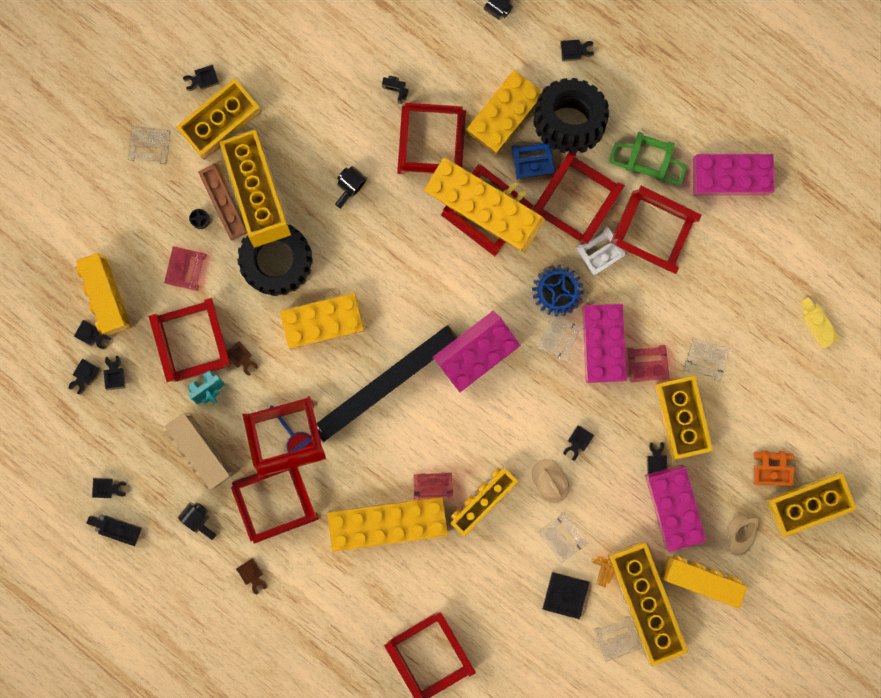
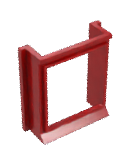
[397,102,466,175]
[533,152,625,244]
[441,164,534,257]
[610,185,702,274]
[148,298,230,383]
[242,396,326,478]
[231,467,319,544]
[384,612,476,698]

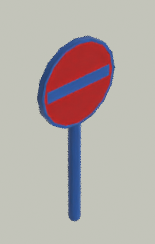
[270,405,313,453]

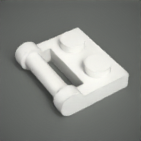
[575,227,626,276]

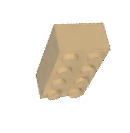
[164,413,234,490]

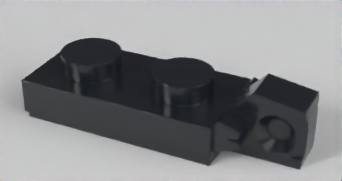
[86,514,142,546]

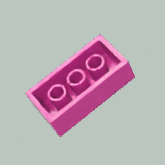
[693,154,774,196]
[582,304,627,383]
[433,310,521,392]
[645,464,706,552]

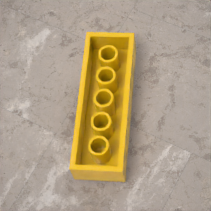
[219,129,291,248]
[423,158,545,253]
[327,496,448,552]
[607,541,688,667]

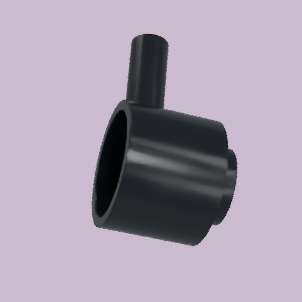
[483,0,514,20]
[335,166,367,209]
[178,502,216,540]

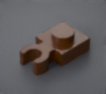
[227,341,259,376]
[236,558,267,595]

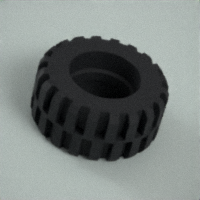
[533,78,610,154]
[237,225,313,296]

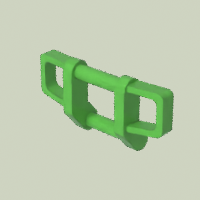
[609,132,687,185]

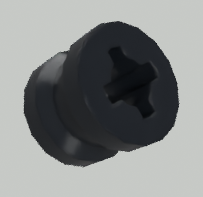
[189,209,210,229]

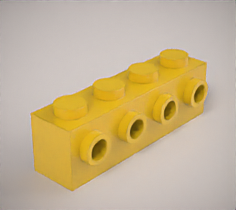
[450,467,519,537]

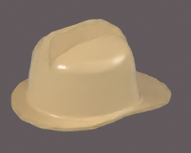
[532,459,570,503]
[727,512,759,555]

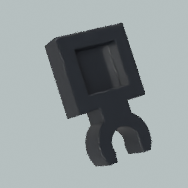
[560,40,594,62]
[183,65,219,91]
[74,320,111,349]
[103,355,126,391]
[68,359,100,395]
[563,425,594,461]
[647,442,667,474]
[92,477,126,498]

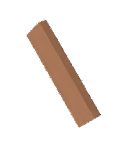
[198,164,247,241]

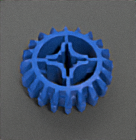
[532,265,584,317]

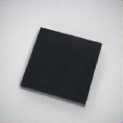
[542,572,589,619]

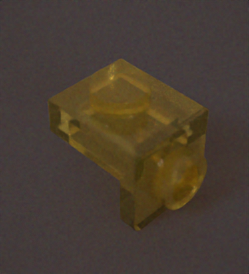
[591,556,613,587]

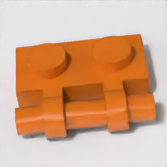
[753,450,794,486]

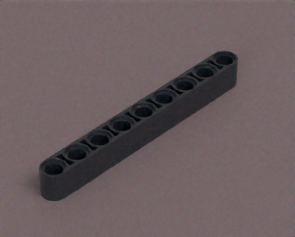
[317,325,458,442]

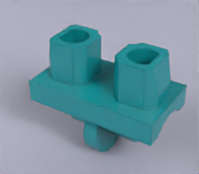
[187,370,225,405]

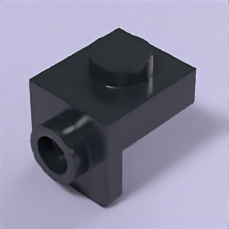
[382,76,409,104]

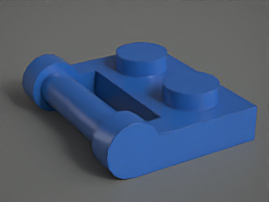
[511,143,555,180]

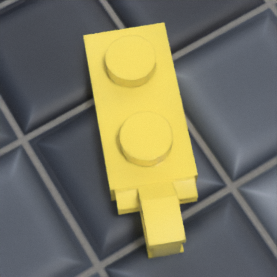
[800,297,840,349]

